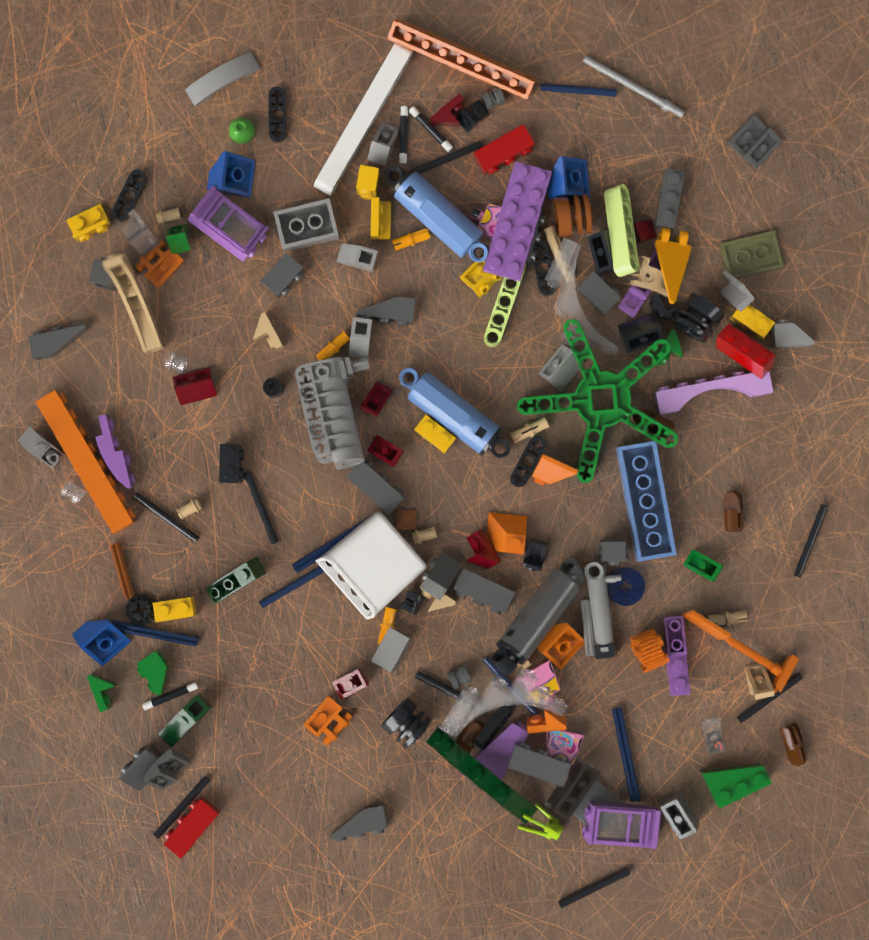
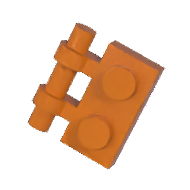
[135,239,184,289]
[303,695,353,746]

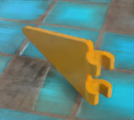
[655,228,692,304]

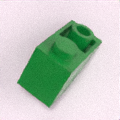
[137,650,169,696]

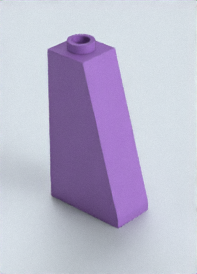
[460,721,529,779]

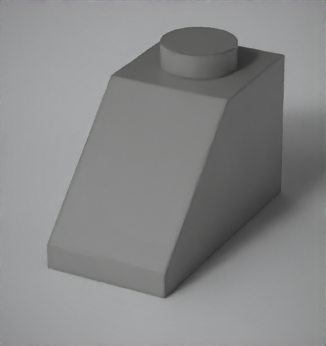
[367,122,400,166]
[771,320,814,349]

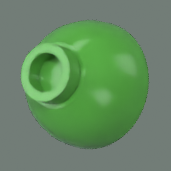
[229,117,255,144]

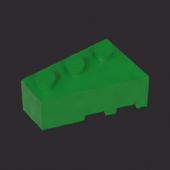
[700,763,772,809]

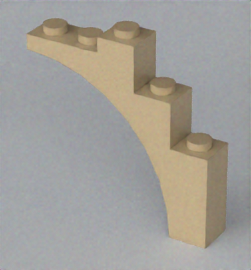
[102,253,164,355]

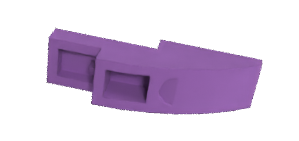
[95,414,136,489]
[664,616,691,696]

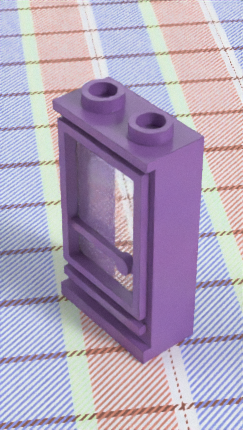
[188,186,269,262]
[582,801,661,849]

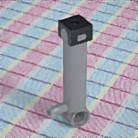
[584,561,622,659]

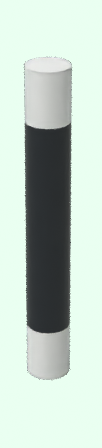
[399,106,408,164]
[409,106,453,152]
[142,682,199,710]

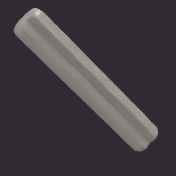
[580,599,596,656]

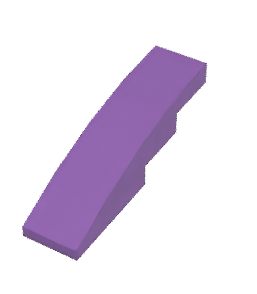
[618,248,661,318]

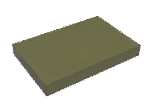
[719,230,784,281]

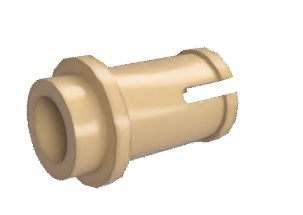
[156,207,181,225]
[176,499,202,519]
[412,526,437,545]

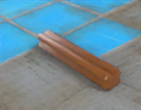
[110,543,135,599]

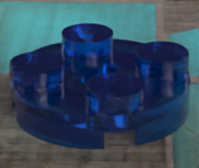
[607,567,645,606]

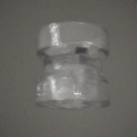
[164,350,189,374]
[60,479,87,505]

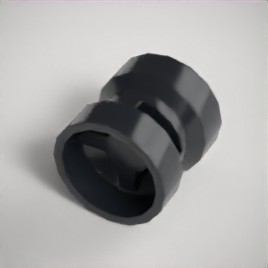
[263,377,283,398]
[400,590,425,615]

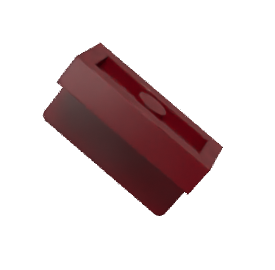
[173,367,217,405]

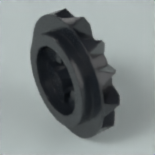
[126,594,155,625]

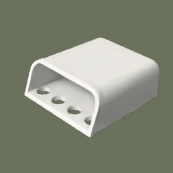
[315,511,426,620]

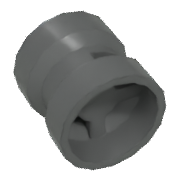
[481,86,505,110]
[447,664,472,690]

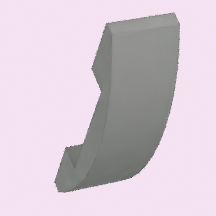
[185,52,260,106]

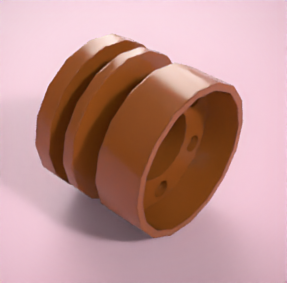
[554,193,593,238]

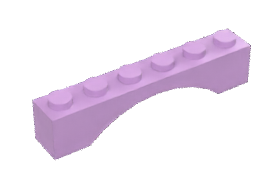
[653,371,773,415]

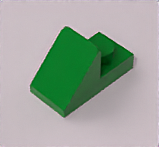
[166,224,191,254]
[651,329,683,368]
[683,549,724,583]
[87,674,118,712]

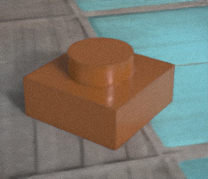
[397,510,416,530]

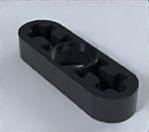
[268,87,287,143]
[112,170,147,222]
[533,241,556,296]
[510,436,546,487]
[473,701,515,751]

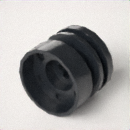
[672,293,724,343]
[380,697,432,749]

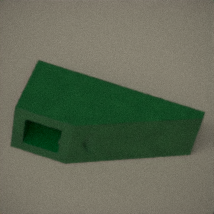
[205,557,267,605]
[158,693,213,748]

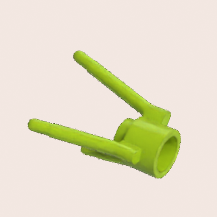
[518,803,563,840]

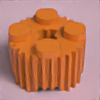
[630,628,670,673]

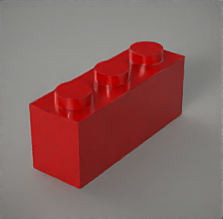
[473,124,535,176]
[716,324,775,379]
[163,797,221,859]

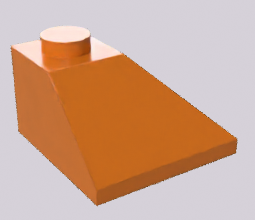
[531,454,578,486]
[486,512,527,554]
[537,623,585,670]

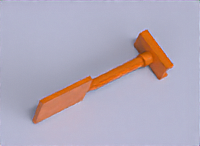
[681,610,799,693]

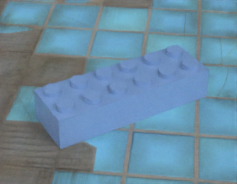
[616,441,677,562]

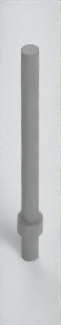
[583,55,685,118]

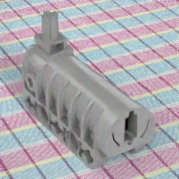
[295,357,370,470]

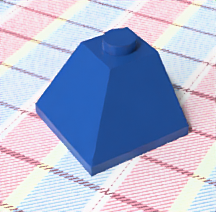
[207,151,255,198]
[547,156,590,199]
[72,620,131,666]

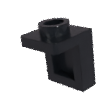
[456,100,490,133]
[648,293,678,320]
[523,538,548,571]

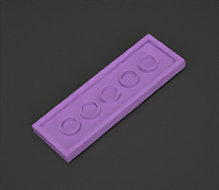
[483,162,552,282]

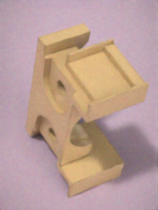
[630,256,668,298]

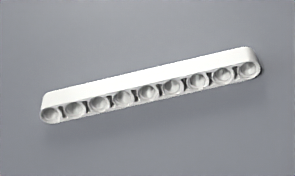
[313,43,414,196]

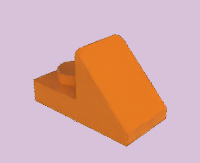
[527,702,567,733]

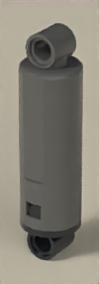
[491,558,586,675]

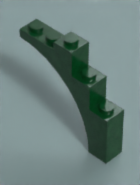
[426,727,538,824]

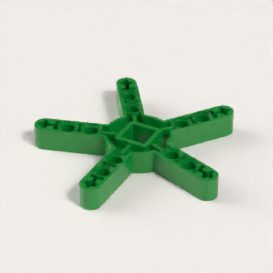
[517,319,678,483]

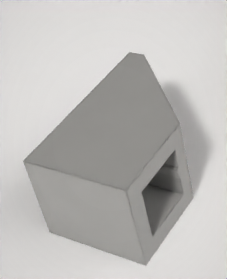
[337,244,379,272]
[349,317,373,359]
[18,426,65,469]

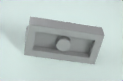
[719,271,755,312]
[538,344,584,392]
[371,628,412,672]

